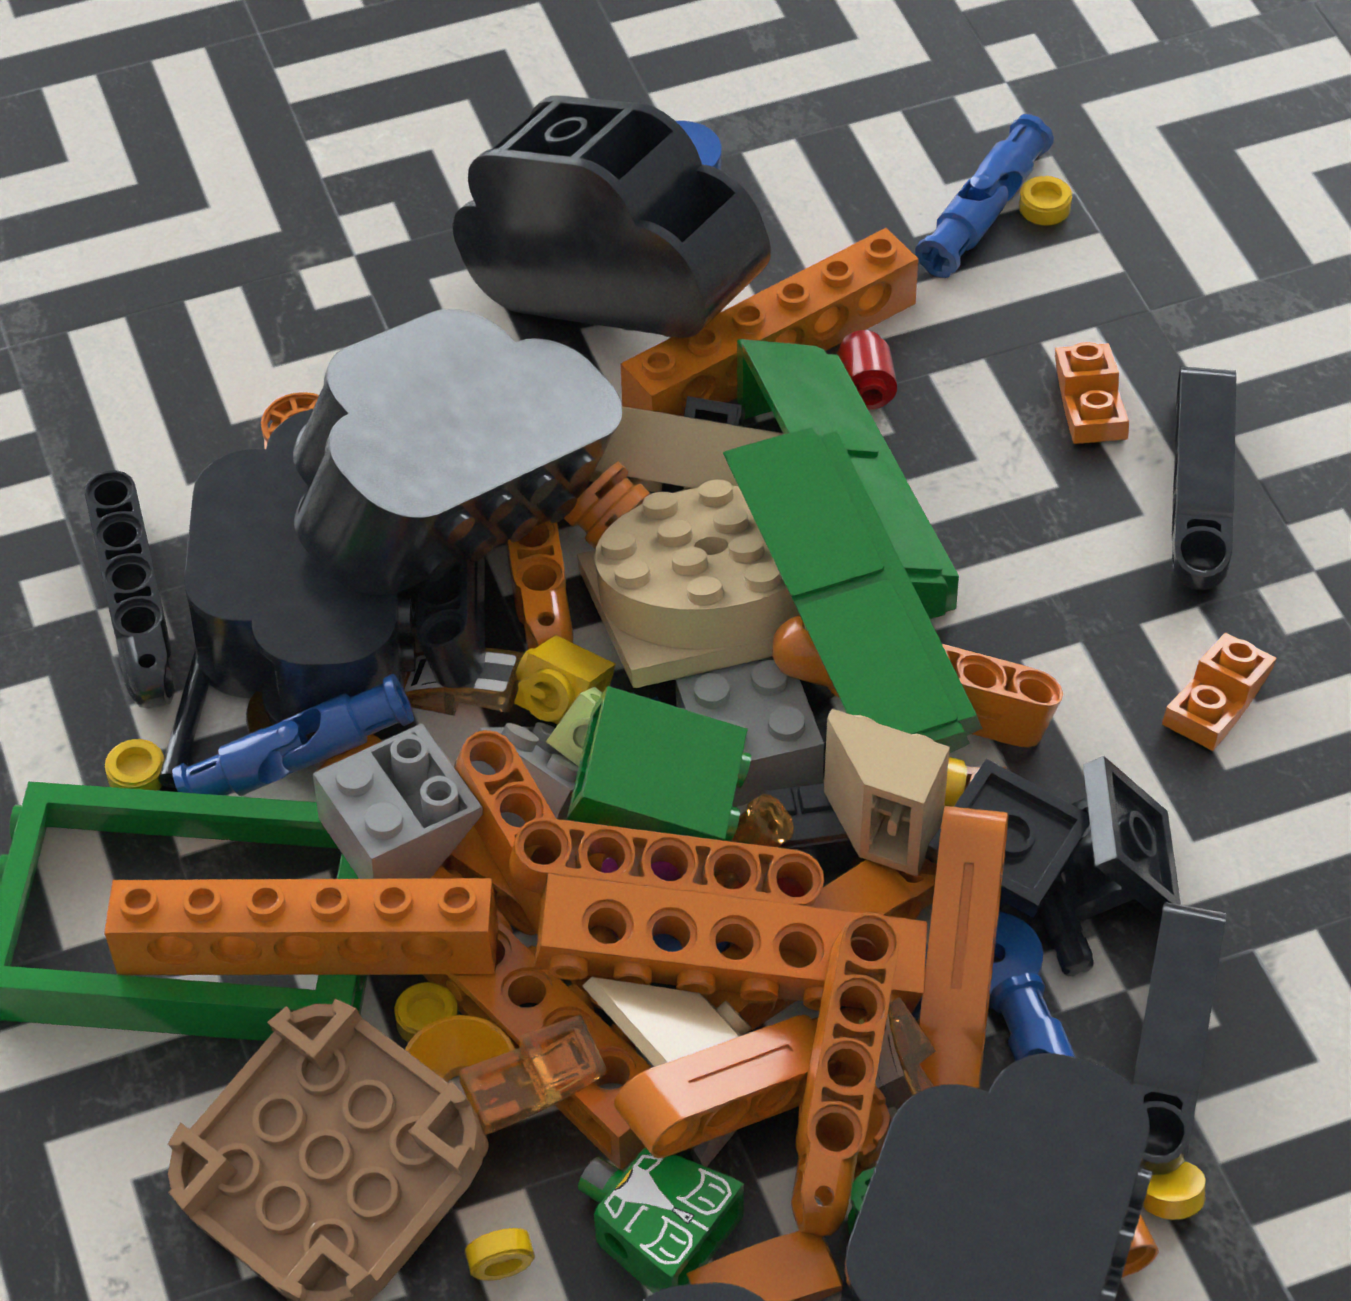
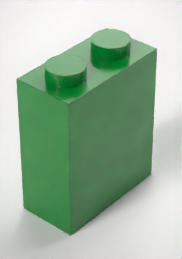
[567,686,751,842]

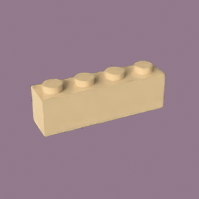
[590,406,783,492]

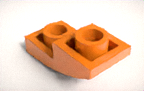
[1055,342,1129,444]
[1162,632,1277,751]
[687,1230,843,1301]

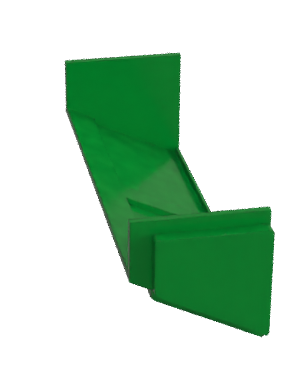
[737,339,959,619]
[723,426,982,754]

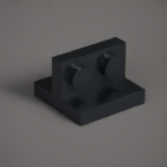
[1064,756,1181,921]
[925,758,1091,918]

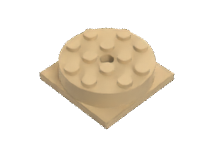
[577,480,807,688]

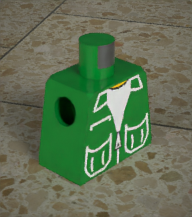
[578,1148,744,1294]

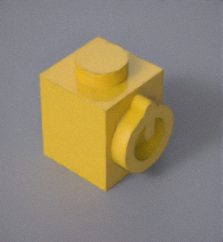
[514,635,616,725]

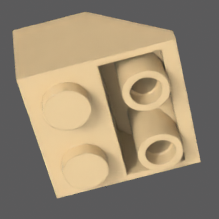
[824,709,950,876]

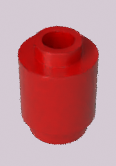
[837,330,897,410]

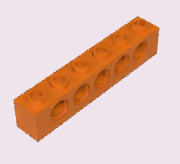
[621,228,918,416]
[422,865,654,1170]
[534,874,927,1019]
[104,878,498,975]

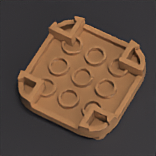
[168,999,488,1301]

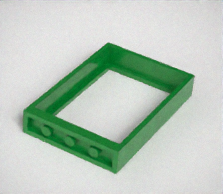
[0,781,368,1041]

